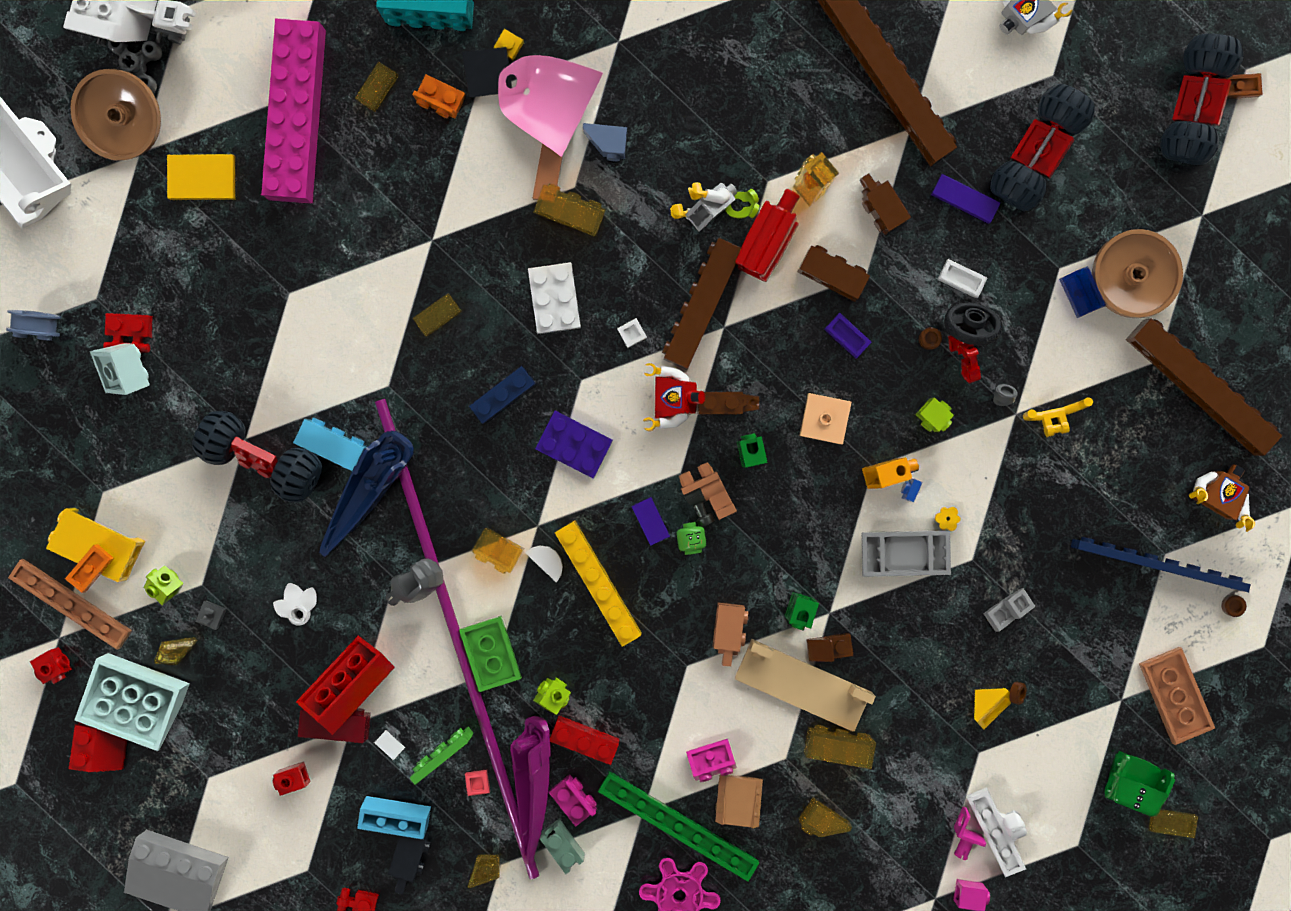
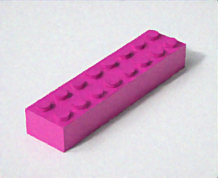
[261,18,326,204]

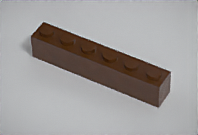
[662,238,741,370]

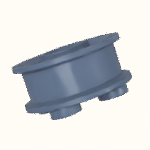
[6,310,61,340]

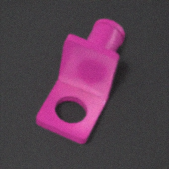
[954,806,986,860]

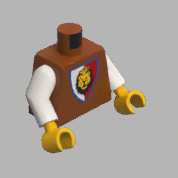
[1189,464,1255,532]

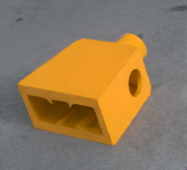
[862,457,919,489]

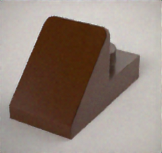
[806,633,853,662]

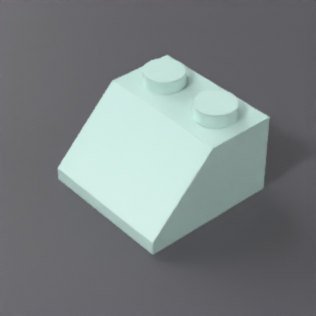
[90,343,150,395]

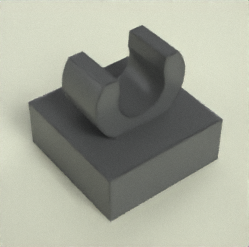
[196,601,226,630]

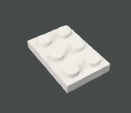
[528,262,581,334]

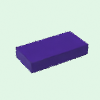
[824,313,871,358]
[631,497,670,546]

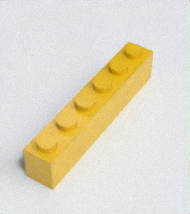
[555,520,641,647]

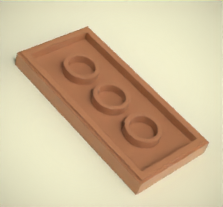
[1139,647,1215,745]

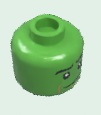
[677,522,706,555]

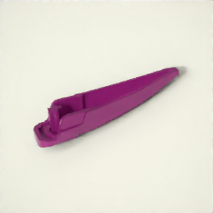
[510,716,551,865]

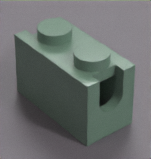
[540,818,585,874]

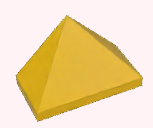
[974,688,1011,729]

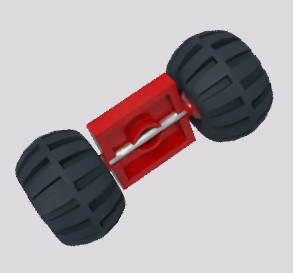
[1160,33,1243,165]
[990,84,1095,211]
[192,411,322,502]

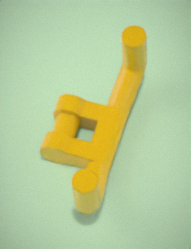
[1023,398,1093,437]

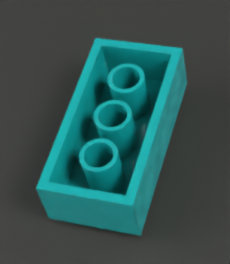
[376,0,474,31]

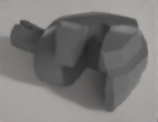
[386,558,443,606]

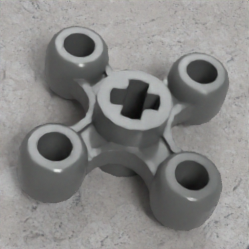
[108,40,162,93]

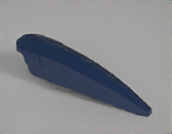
[319,430,414,557]

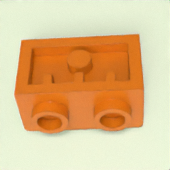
[412,74,466,119]

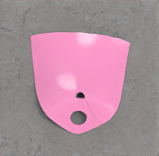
[498,55,603,157]

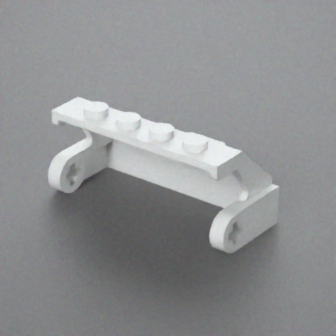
[0,97,71,228]

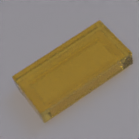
[413,293,462,337]
[1149,810,1198,838]

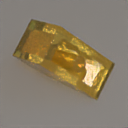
[799,798,852,837]

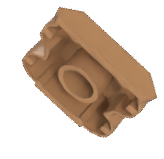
[715,774,763,828]

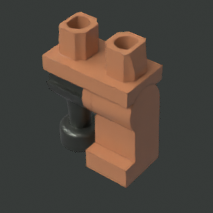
[679,462,737,527]

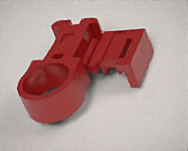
[948,336,981,383]

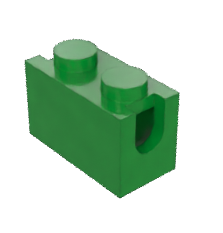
[737,433,768,468]
[785,592,819,631]

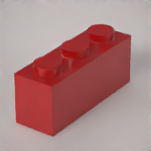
[550,715,619,765]

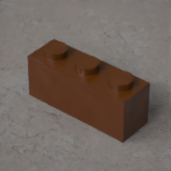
[797,245,870,302]

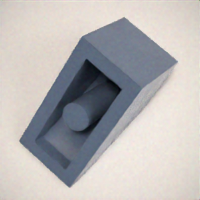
[583,123,627,161]

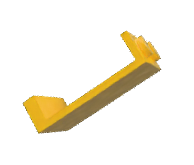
[46,508,145,582]

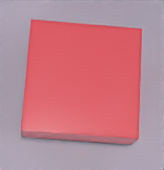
[465,770,490,796]

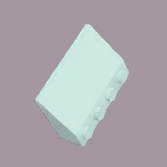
[75,653,190,751]

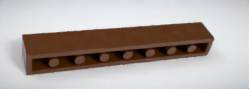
[1125,318,1282,456]

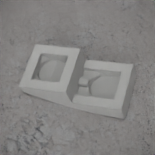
[983,588,1035,632]

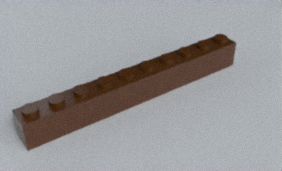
[817,0,957,167]

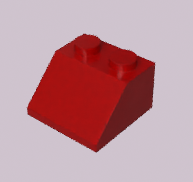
[69,723,128,772]

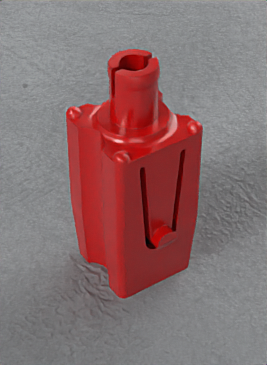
[735,189,800,282]

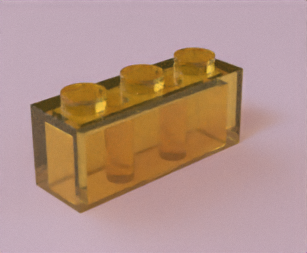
[533,183,606,236]
[804,725,876,769]

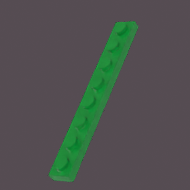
[598,771,759,881]

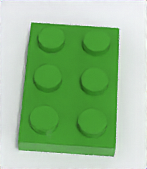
[459,615,522,692]
[410,726,473,785]

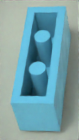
[293,417,367,471]
[357,796,431,839]

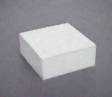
[617,318,647,348]

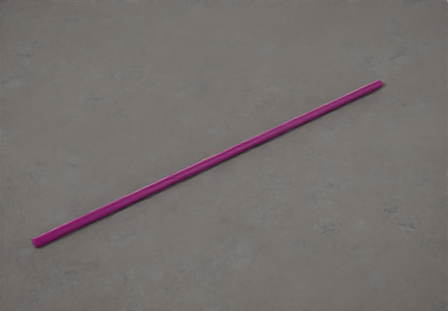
[375,399,539,879]

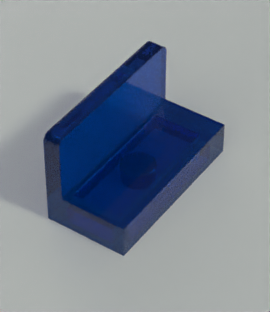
[1059,266,1106,318]

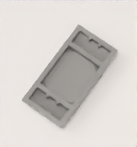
[861,530,951,577]

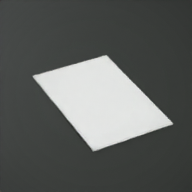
[374,730,405,760]

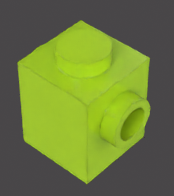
[915,397,954,432]

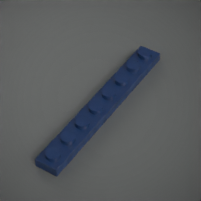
[1071,536,1251,593]

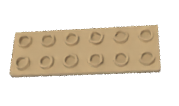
[735,639,876,731]

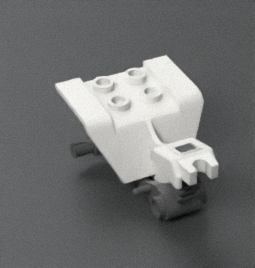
[63,0,196,47]

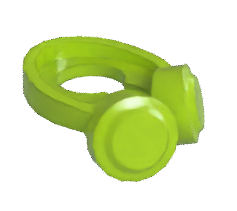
[725,189,759,219]

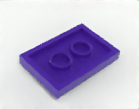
[535,411,613,479]

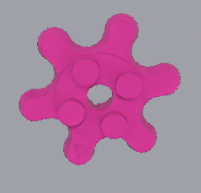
[639,858,720,911]

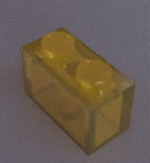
[472,528,525,574]

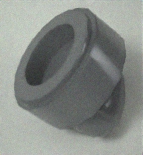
[993,384,1018,406]

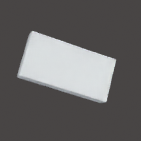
[937,259,987,298]

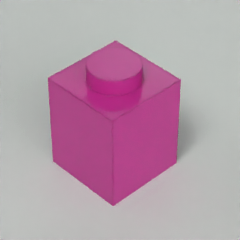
[953,879,990,911]

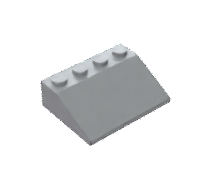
[124,829,229,911]

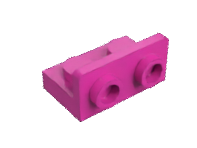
[686,739,737,782]
[549,774,597,826]

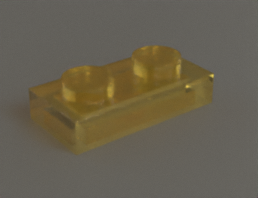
[355,61,398,112]

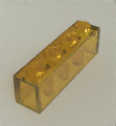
[793,152,839,207]

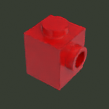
[272,761,311,796]

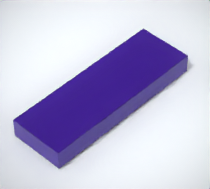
[931,174,1000,224]

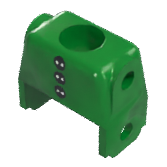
[1105,751,1175,817]

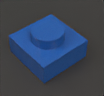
[901,479,923,502]

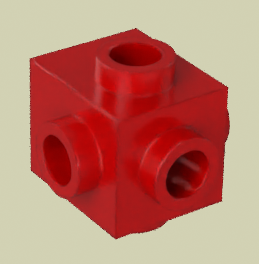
[29,647,72,684]

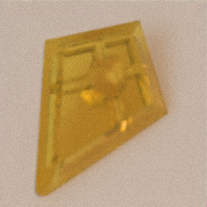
[154,637,197,666]
[468,855,500,888]

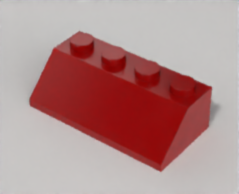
[296,636,395,735]

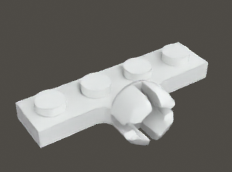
[967,787,1027,877]

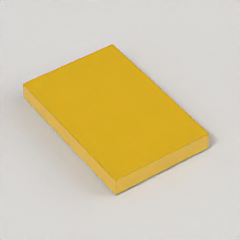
[167,154,235,200]

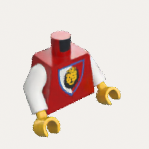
[643,363,705,432]

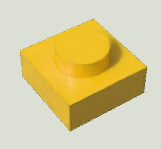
[493,29,524,61]

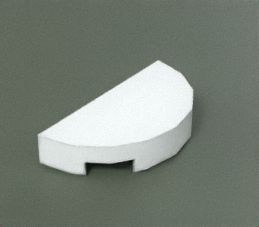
[525,545,563,583]

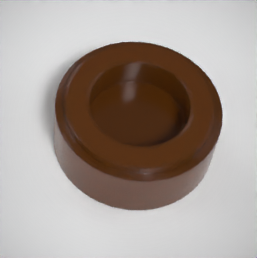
[919,327,942,350]
[1221,594,1247,617]
[1009,682,1027,705]

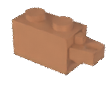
[713,602,748,667]

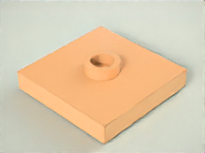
[799,393,852,445]

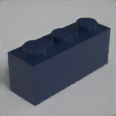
[469,366,537,424]

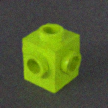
[143,565,184,605]
[533,678,571,715]

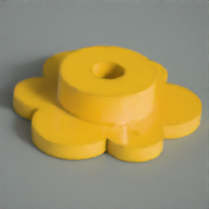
[935,507,961,531]

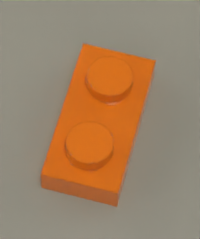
[65,544,114,593]

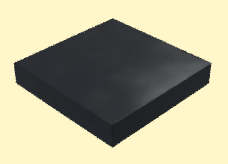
[462,47,512,97]

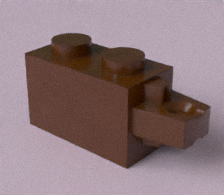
[859,173,911,235]
[698,392,759,415]

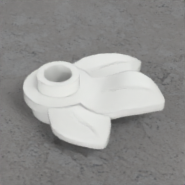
[273,583,317,625]

